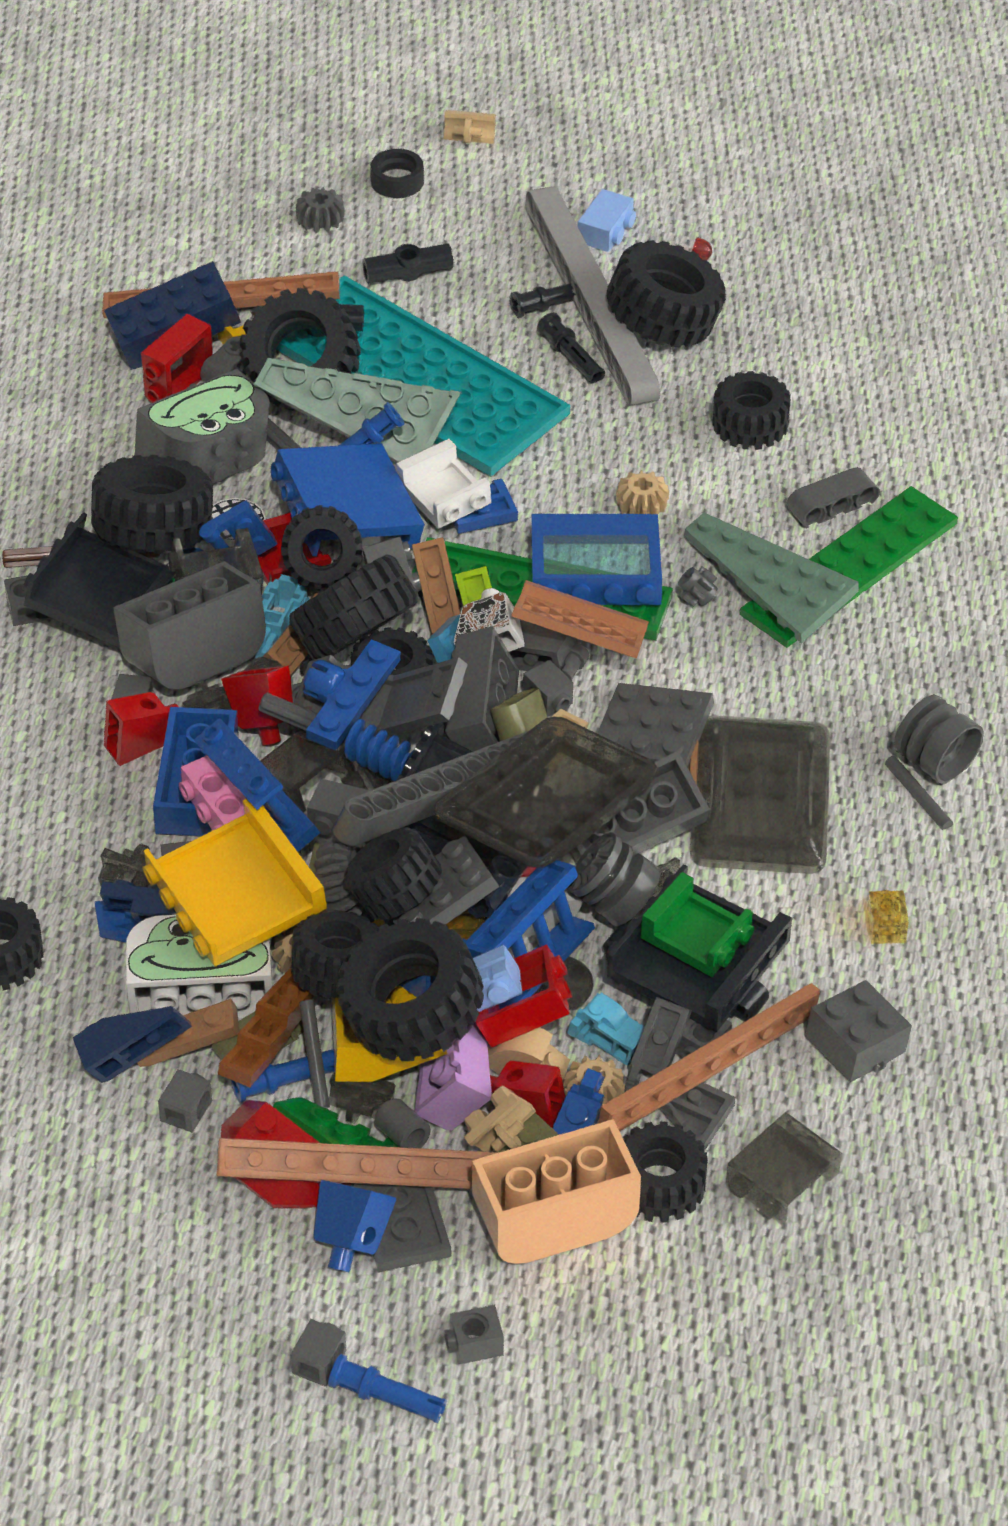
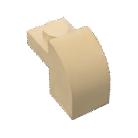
[487,1027,570,1082]

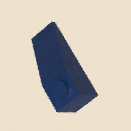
[72,1006,192,1083]

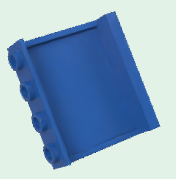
[270,443,425,556]

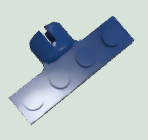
[303,639,400,751]

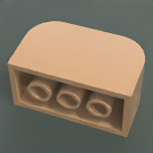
[472,1119,641,1264]

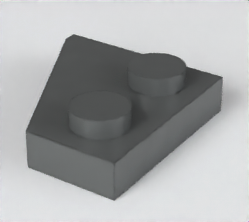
[659,1082,736,1152]

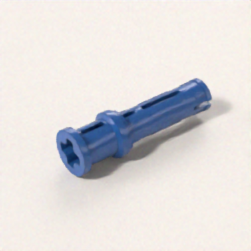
[338,402,404,446]
[231,1048,335,1103]
[328,1354,447,1423]

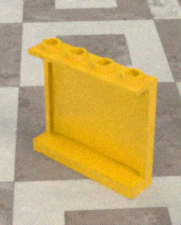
[142,799,327,966]

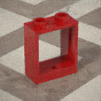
[141,314,213,403]
[476,944,572,1048]

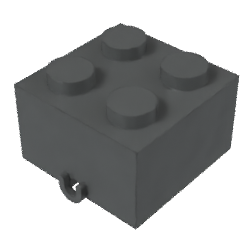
[805,980,912,1082]

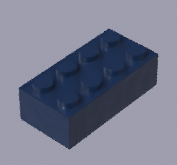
[104,261,242,370]

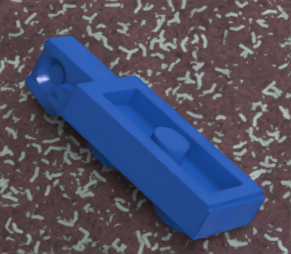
[552,1068,605,1135]

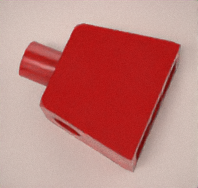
[221,665,293,745]
[103,692,179,766]
[490,1060,566,1128]

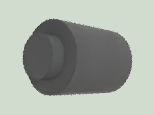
[375,1098,431,1148]

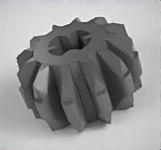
[296,187,345,234]

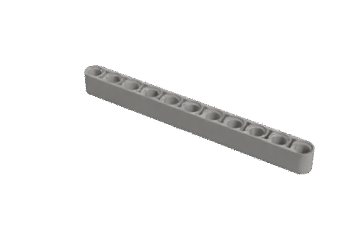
[525,186,660,406]

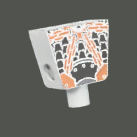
[454,588,524,652]

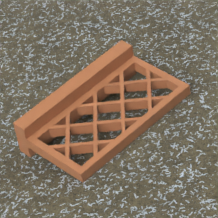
[512,580,649,659]

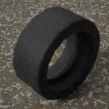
[370,148,424,198]

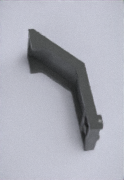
[294,655,468,737]

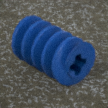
[344,719,414,782]

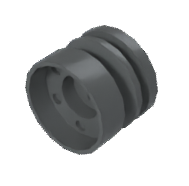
[894,694,984,784]
[568,832,661,926]

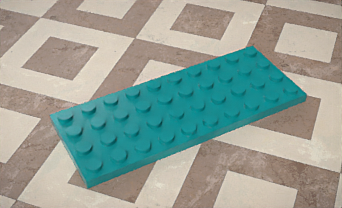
[276,275,570,477]

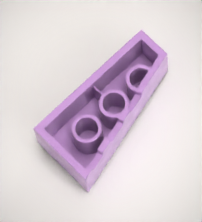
[415,1021,492,1130]

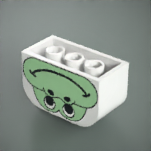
[126,914,272,1020]

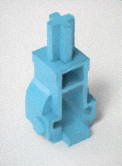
[255,574,310,661]
[567,992,645,1066]

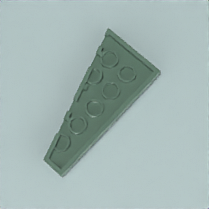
[254,358,461,463]
[685,512,859,644]

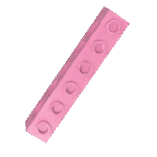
[179,756,246,831]

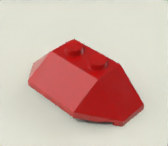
[221,1100,352,1209]

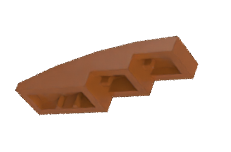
[218,969,315,1087]

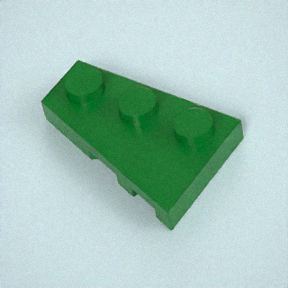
[273,1097,398,1147]

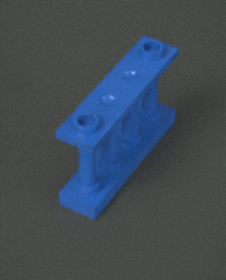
[194,718,321,852]
[465,857,595,1009]

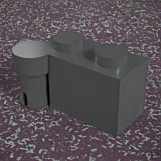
[509,619,589,681]

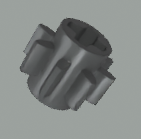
[678,566,718,607]

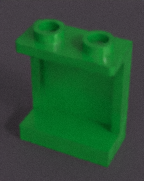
[641,872,754,977]

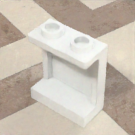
[396,439,491,529]

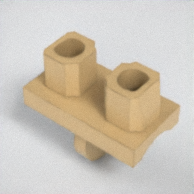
[443,110,496,144]
[464,1086,536,1152]

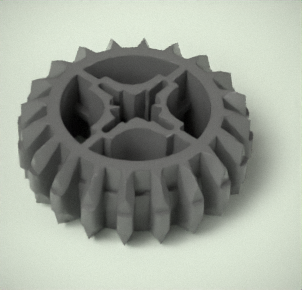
[314,836,374,922]

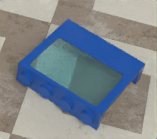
[531,514,662,605]

